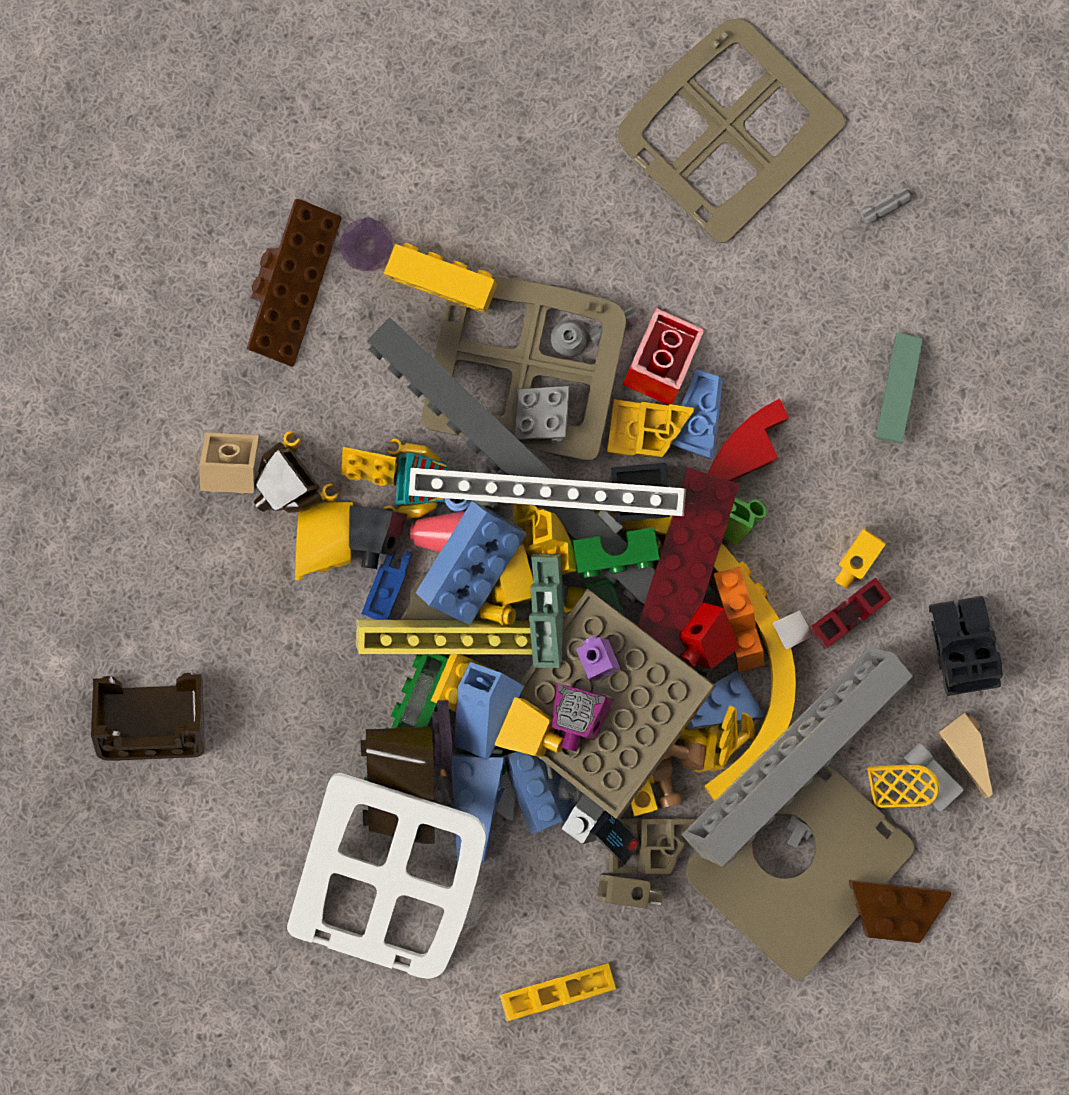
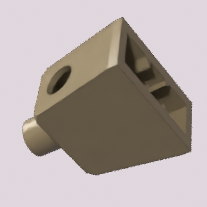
[597,874,663,909]

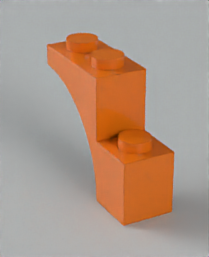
[714,567,765,672]

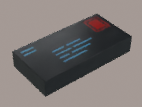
[590,811,641,864]

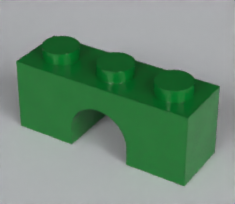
[572,527,659,578]

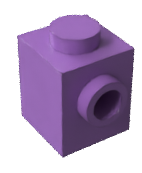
[576,636,621,681]

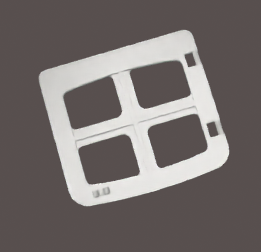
[287,773,487,979]

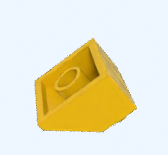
[488,544,534,607]

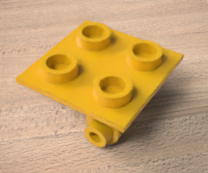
[341,447,398,486]

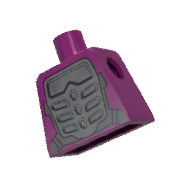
[552,683,614,752]

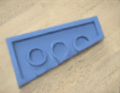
[451,754,506,863]

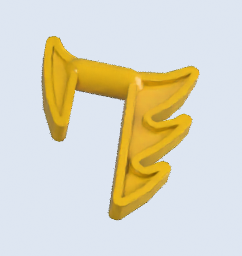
[719,705,755,767]

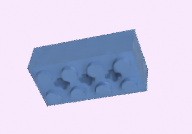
[416,501,527,625]

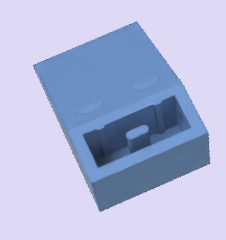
[454,662,524,760]

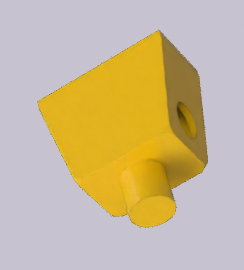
[834,528,886,589]
[494,697,564,757]

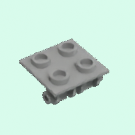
[515,386,570,444]

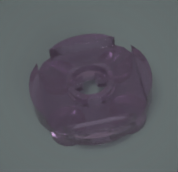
[340,217,393,272]

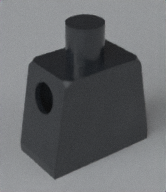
[349,505,407,570]

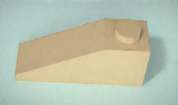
[936,713,993,798]

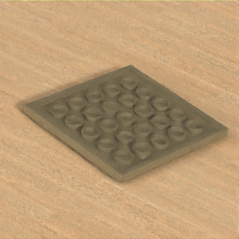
[519,589,716,819]

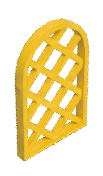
[867,765,939,808]

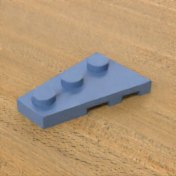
[670,369,723,461]
[687,671,765,730]

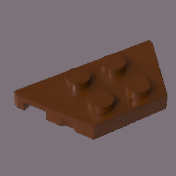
[849,880,951,943]

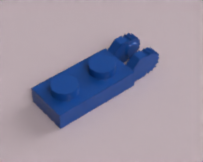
[361,551,412,620]

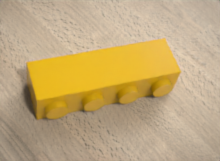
[384,243,497,314]

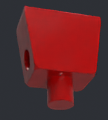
[680,602,739,669]

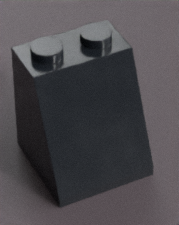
[611,463,670,522]

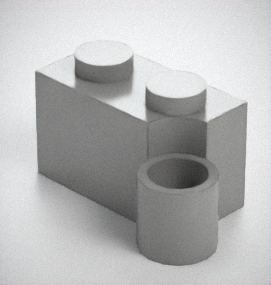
[900,743,964,813]

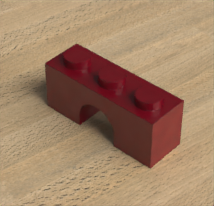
[808,577,892,650]

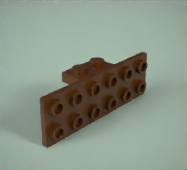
[247,199,342,367]

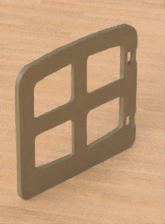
[617,19,845,243]
[422,277,626,461]

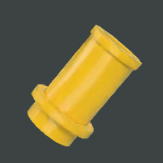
[480,602,516,626]

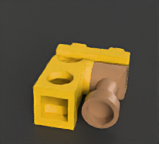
[664,725,724,773]
[631,758,682,817]

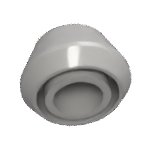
[551,320,587,357]

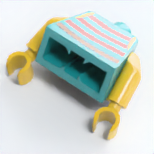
[383,439,448,519]

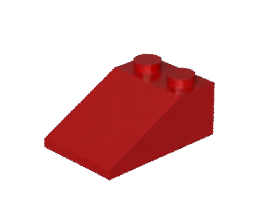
[622,308,704,405]

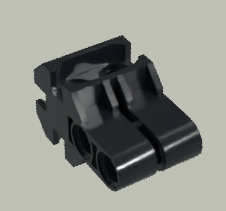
[929,596,1003,696]

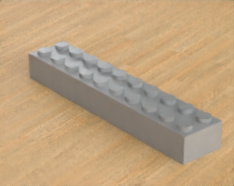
[682,647,912,866]

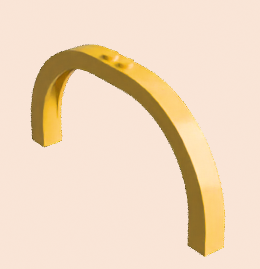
[527,509,796,801]

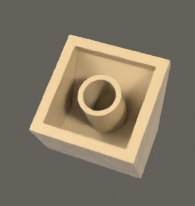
[199,432,259,494]

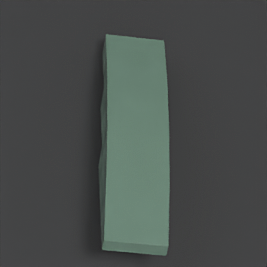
[875,333,923,445]
[529,554,563,668]

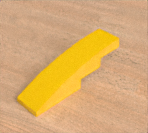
[500,963,616,1021]

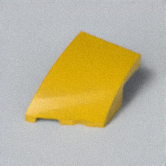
[606,399,694,458]
[295,502,353,580]
[513,503,577,577]

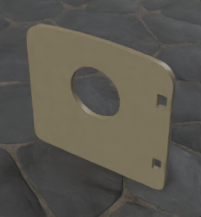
[685,765,914,980]

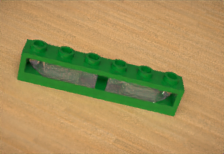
[363,654,449,781]

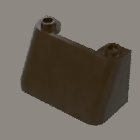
[91,673,205,761]
[361,727,435,844]

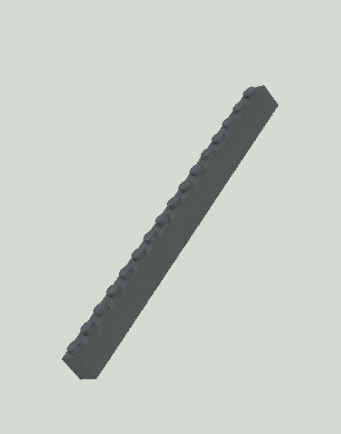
[367,317,655,606]

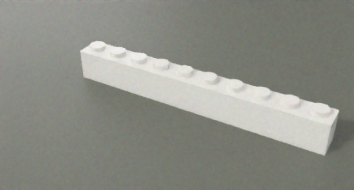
[409,468,686,516]

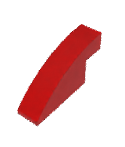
[708,398,789,481]

